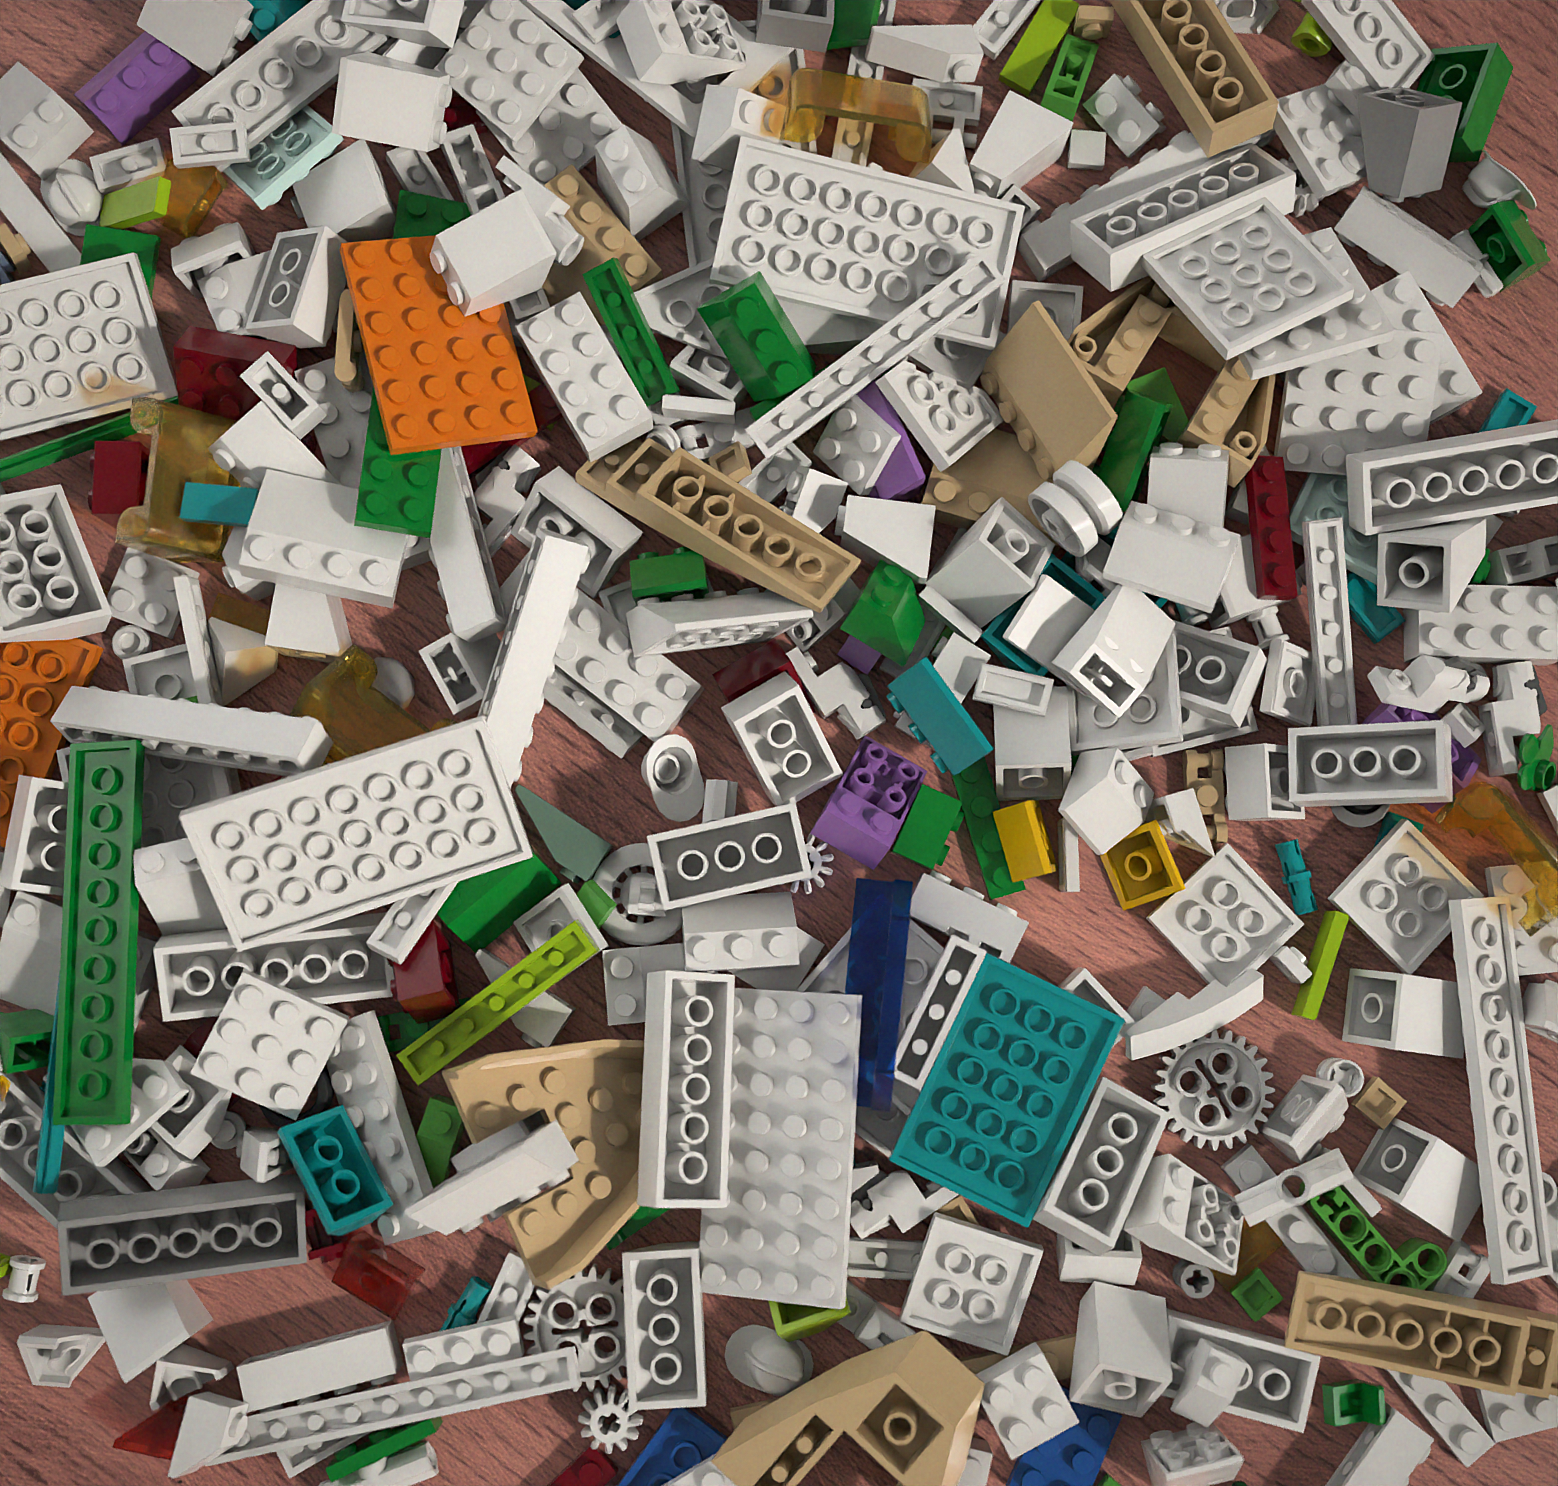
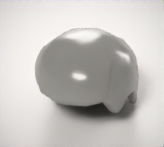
[355,657,415,714]

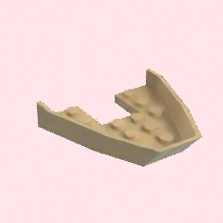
[442,1039,644,1289]

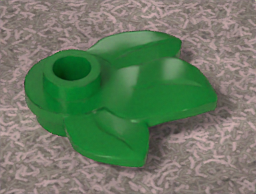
[1517,724,1556,792]

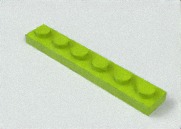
[396,920,600,1086]

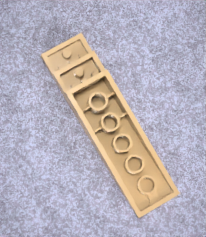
[575,438,861,613]
[1284,1271,1558,1399]

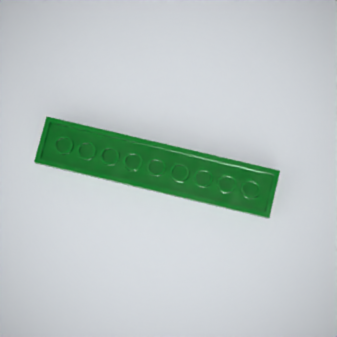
[354,189,471,538]
[53,740,145,1125]

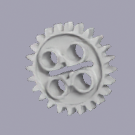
[1151,1029,1275,1151]
[523,1264,627,1392]

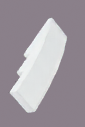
[1125,968,1264,1061]

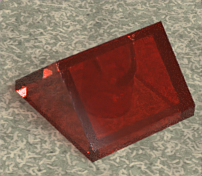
[331,1230,426,1321]

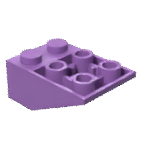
[810,735,928,870]

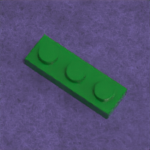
[325,1416,443,1483]

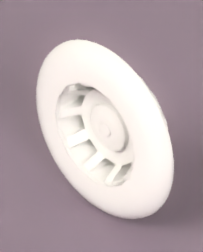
[593,843,682,946]

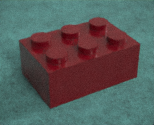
[173,326,298,421]

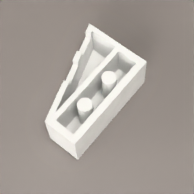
[902,870,1029,963]

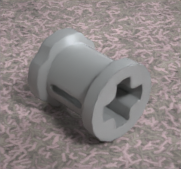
[1172,1258,1215,1299]

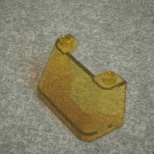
[780,68,932,164]
[115,397,240,563]
[289,644,458,766]
[1435,782,1558,937]

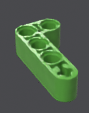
[1299,1181,1447,1290]

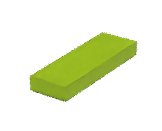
[998,0,1080,96]
[99,176,171,230]
[1291,911,1349,1021]

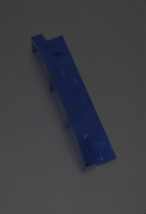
[845,878,913,1112]

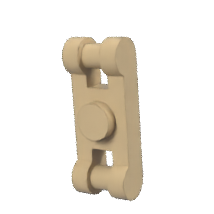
[334,289,365,393]
[1182,749,1228,844]

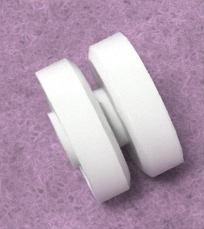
[1028,460,1123,557]

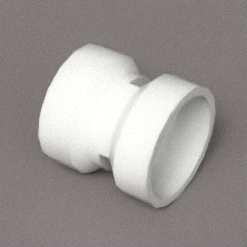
[1316,1057,1364,1097]

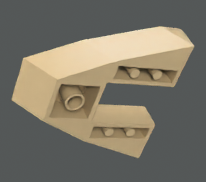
[1067,275,1276,488]
[711,1330,985,1486]

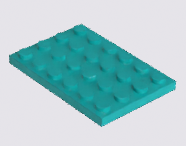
[889,953,1125,1228]

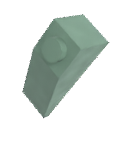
[515,784,614,884]

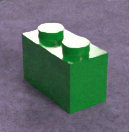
[890,784,965,870]

